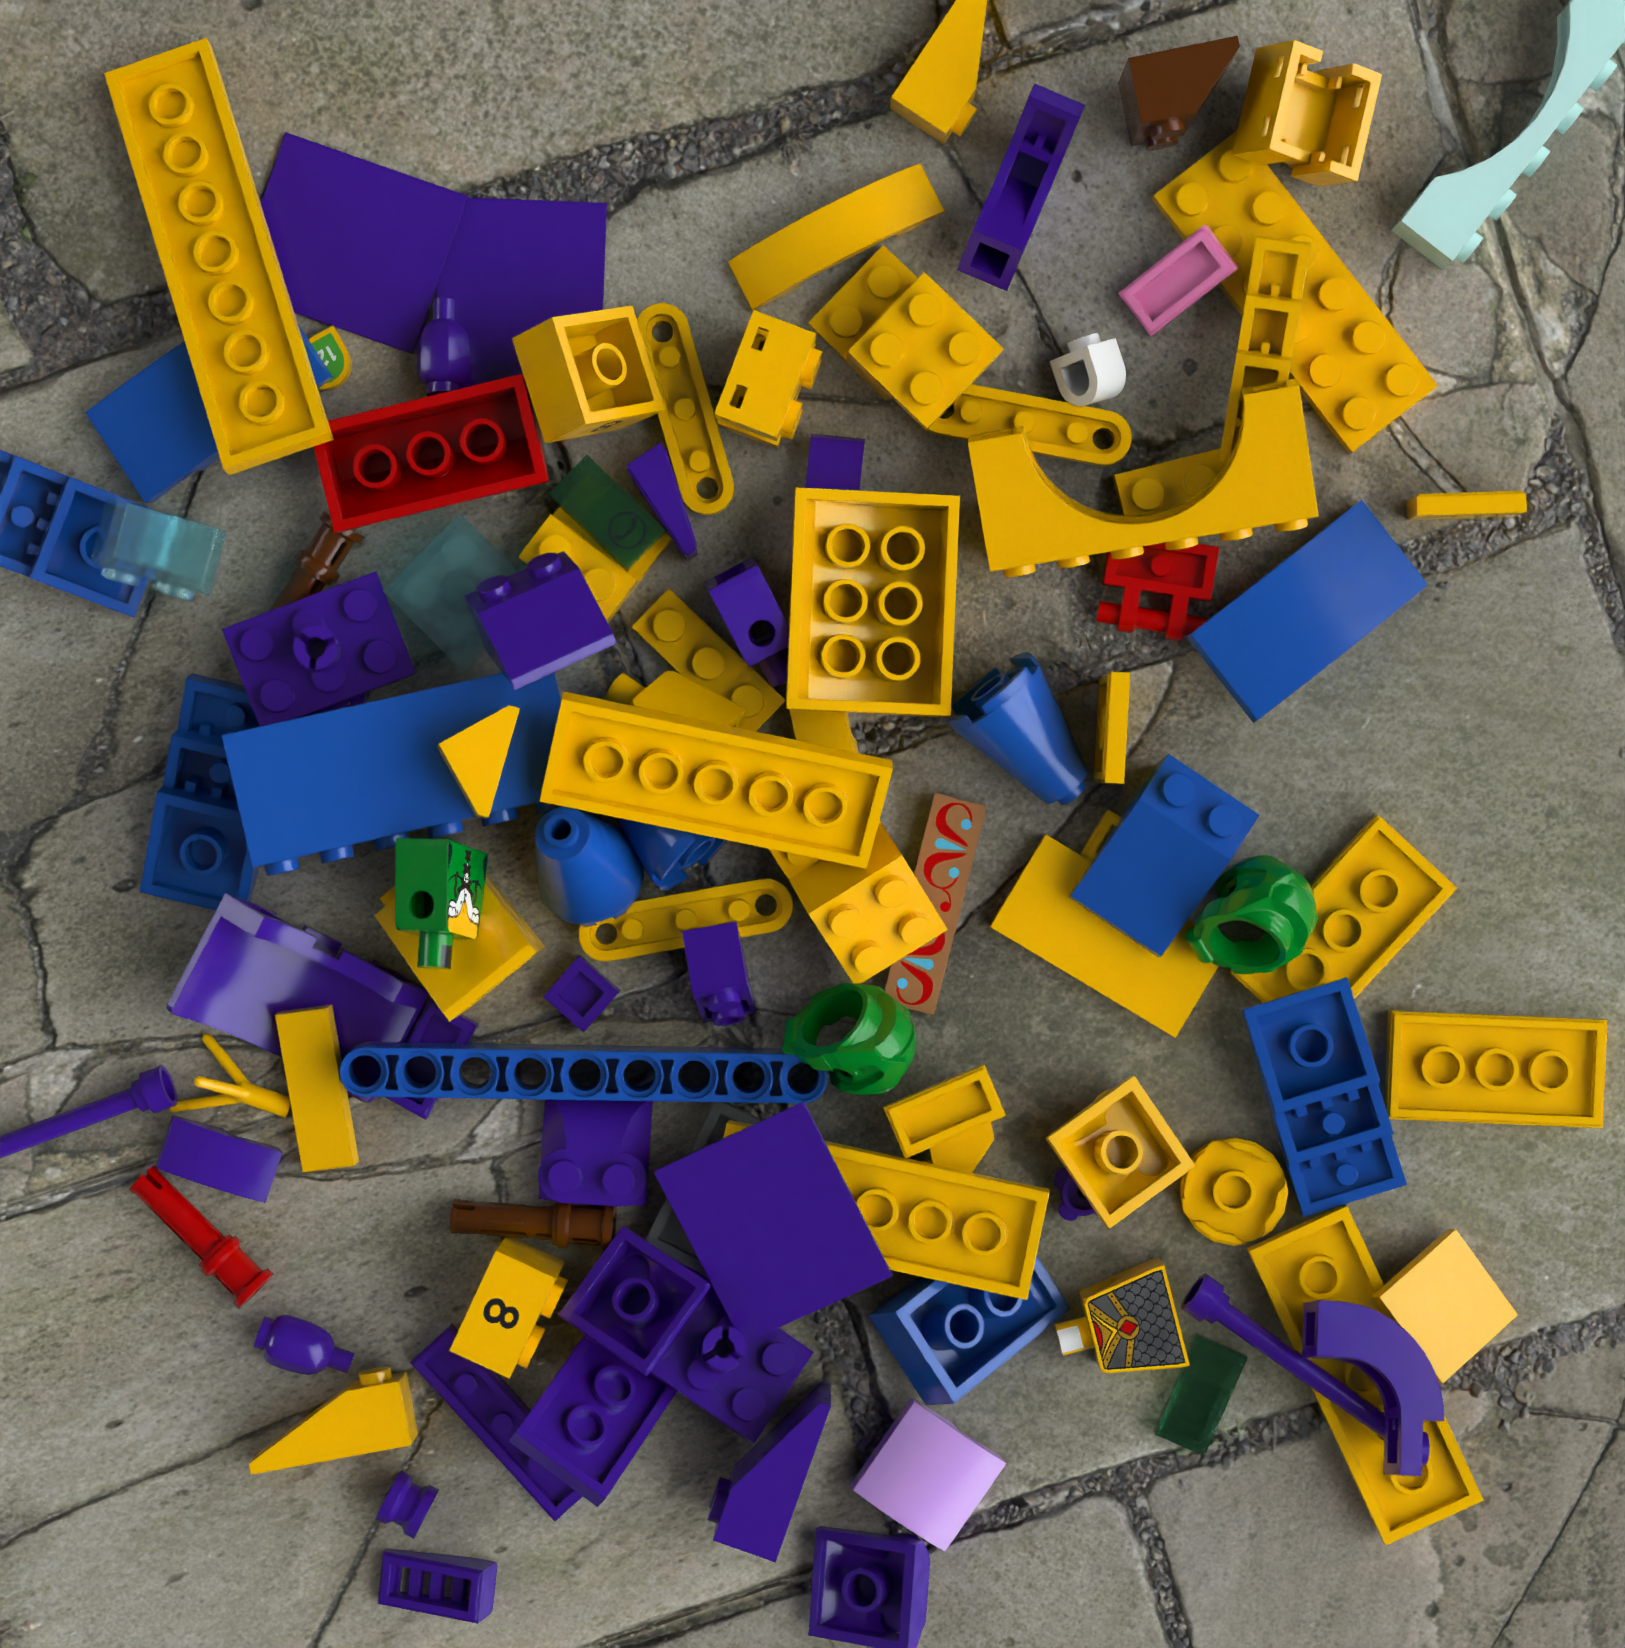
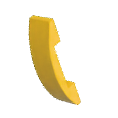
[728,163,945,311]

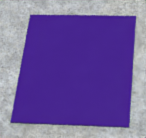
[261,132,468,354]
[436,198,607,389]
[653,1101,893,1342]

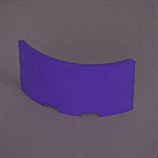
[166,893,429,1103]

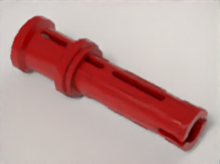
[129,1165,274,1309]

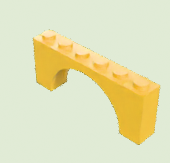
[967,379,1319,577]

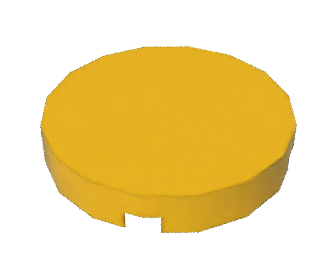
[1178,1136,1288,1246]

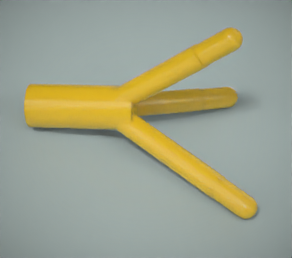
[168,1033,291,1118]

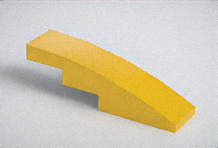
[1219,235,1311,462]

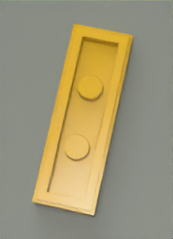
[275,1004,359,1172]

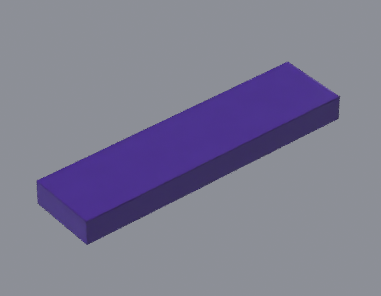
[410,1323,583,1521]

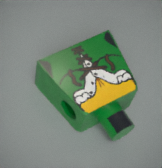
[395,838,489,970]

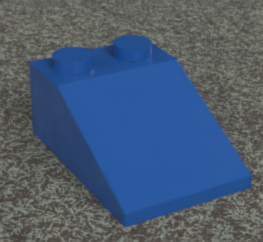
[1069,754,1259,958]
[868,1255,1071,1405]

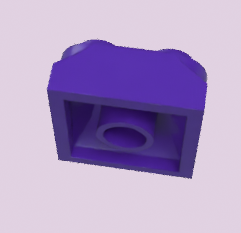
[538,1100,653,1206]
[558,1226,711,1376]
[808,1526,930,1648]

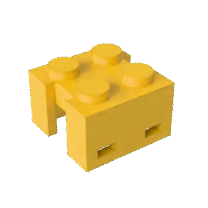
[1232,40,1382,187]
[714,310,822,449]

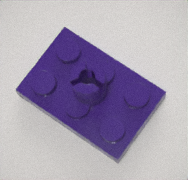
[222,571,416,727]
[649,1262,814,1444]
[509,1335,676,1507]

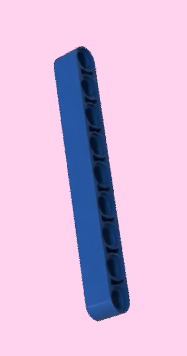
[339,1041,828,1103]

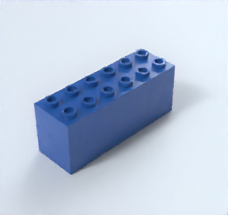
[221,672,563,876]

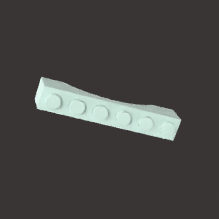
[1391,0,1625,270]

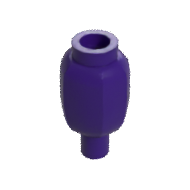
[416,298,470,397]
[253,1315,355,1375]

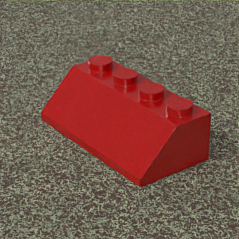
[314,374,549,533]

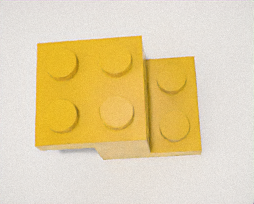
[808,245,1004,431]
[769,820,948,984]

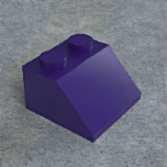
[464,551,617,690]

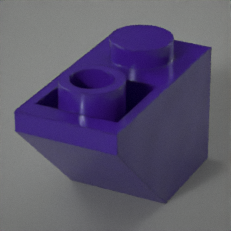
[682,921,756,1026]

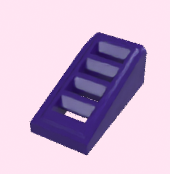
[626,443,698,560]
[378,1549,498,1624]

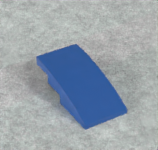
[85,325,333,503]
[0,450,173,617]
[1186,500,1428,723]
[140,673,260,911]
[1242,978,1407,1217]

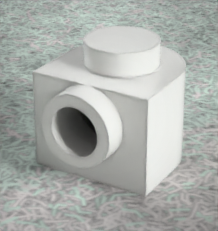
[1050,333,1126,407]

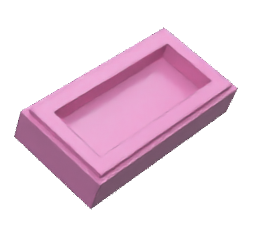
[1118,224,1239,336]

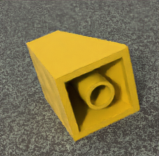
[374,873,546,1022]

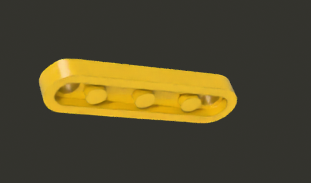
[637,303,735,516]
[927,384,1132,467]
[579,878,793,961]

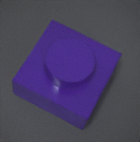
[543,955,621,1032]

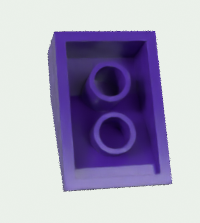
[707,1382,831,1563]

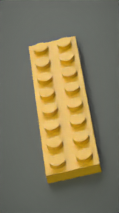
[104,38,334,475]

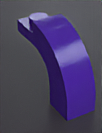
[957,83,1085,291]
[1302,1300,1444,1476]

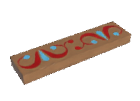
[884,792,987,1015]

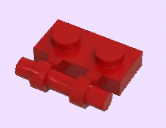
[1096,543,1220,641]

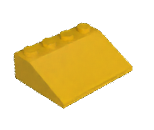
[786,487,960,717]

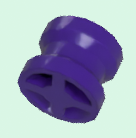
[376,1470,439,1539]

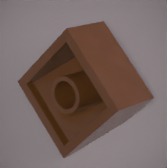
[1118,36,1240,151]

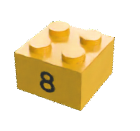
[512,305,665,443]
[449,1237,568,1379]

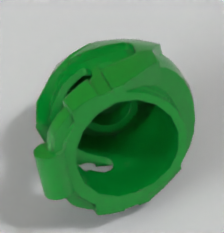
[1185,855,1318,974]
[782,983,917,1097]

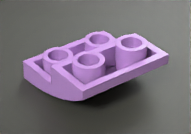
[850,1397,1007,1552]

